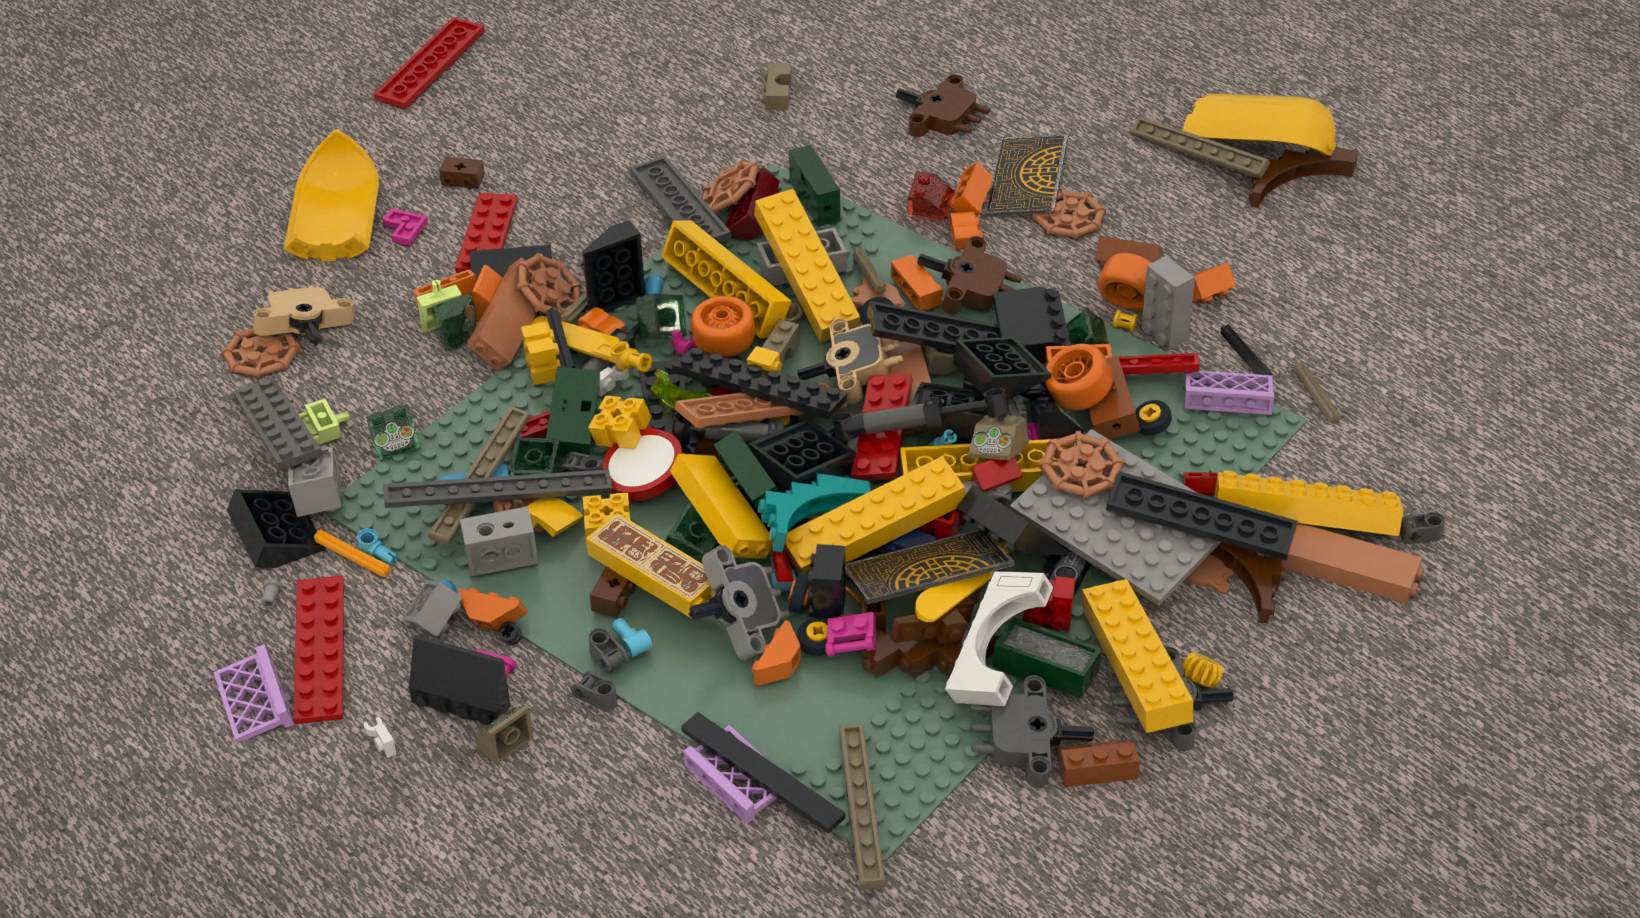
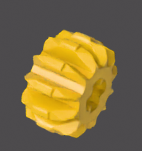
[1182,652,1224,688]

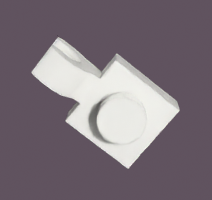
[599,365,629,397]
[364,717,396,758]

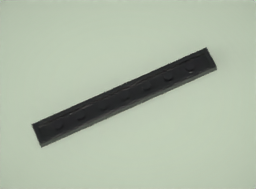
[681,712,846,834]

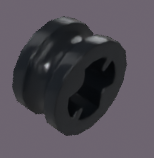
[498,622,522,645]

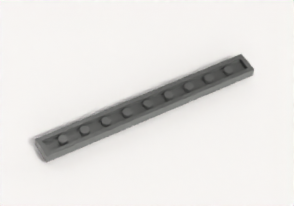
[383,470,612,508]

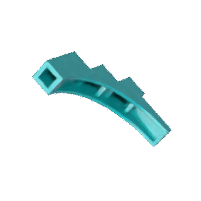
[758,473,871,552]

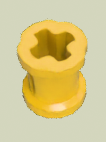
[1113,310,1138,333]

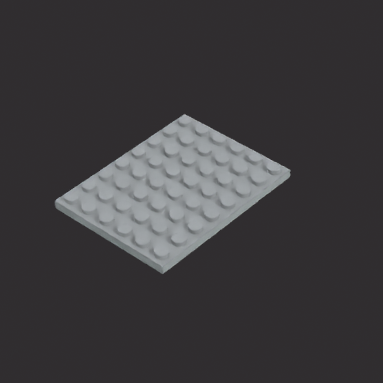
[1009,429,1221,606]

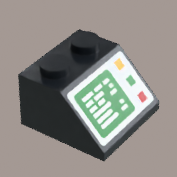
[1031,396,1083,438]

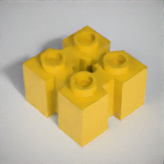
[521,322,561,385]
[588,396,652,449]
[583,493,631,538]

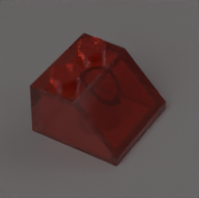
[908,171,955,220]

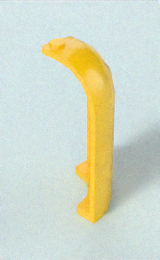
[1182,93,1336,156]
[284,129,379,261]

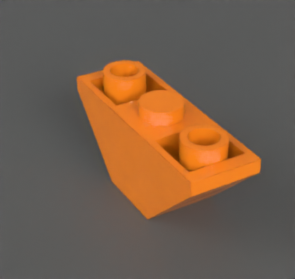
[457,588,528,631]
[752,620,801,686]

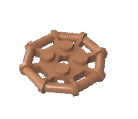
[702,159,760,215]
[1032,189,1106,240]
[517,253,582,320]
[221,327,301,379]
[1039,431,1125,499]

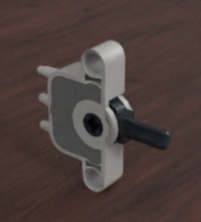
[688,545,789,661]

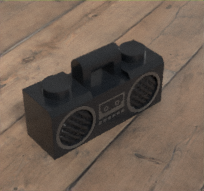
[1043,545,1092,598]

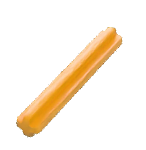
[314,530,391,577]

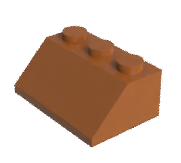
[1095,236,1163,266]
[1055,739,1140,787]

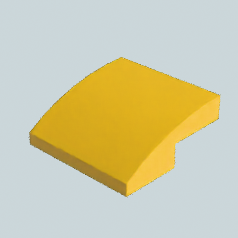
[526,497,584,537]

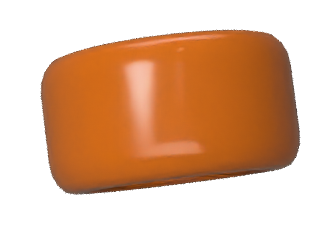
[1098,253,1152,312]
[691,296,755,358]
[1044,344,1113,411]

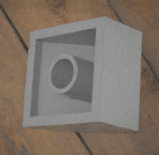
[402,580,462,637]

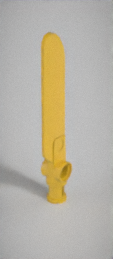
[531,316,652,372]
[915,539,1011,622]

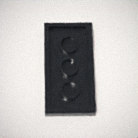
[470,245,552,279]

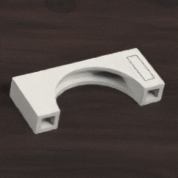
[945,571,1053,706]

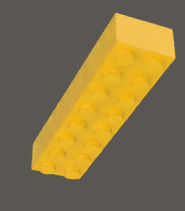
[754,189,860,343]
[661,220,792,338]
[900,439,1075,492]
[783,456,966,574]
[1214,471,1404,536]
[1082,579,1193,733]

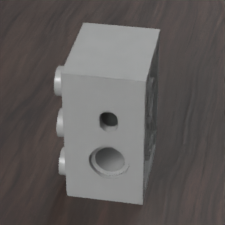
[288,446,342,517]
[460,506,538,577]

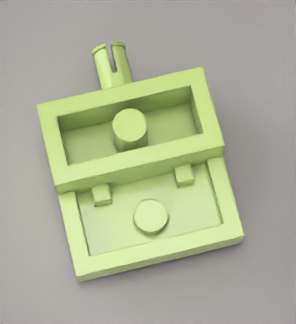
[417,280,464,332]
[298,399,350,445]

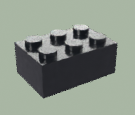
[808,544,846,619]

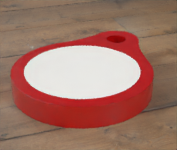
[602,426,684,501]

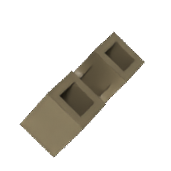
[762,63,792,110]
[762,319,800,373]

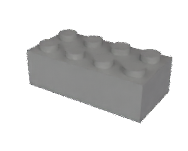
[757,227,847,286]
[1141,256,1195,351]

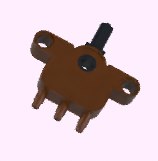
[896,74,990,137]
[917,236,1022,315]

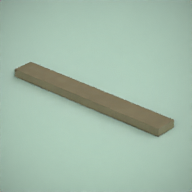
[1130,116,1270,179]
[428,406,530,546]
[839,724,885,889]

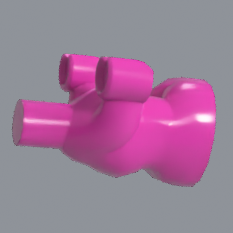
[671,329,697,356]

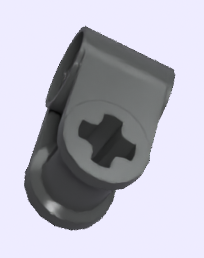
[558,452,602,473]
[1400,512,1445,544]
[589,628,629,674]
[571,670,618,711]

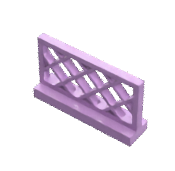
[1185,371,1274,415]
[214,644,295,742]
[683,725,777,824]

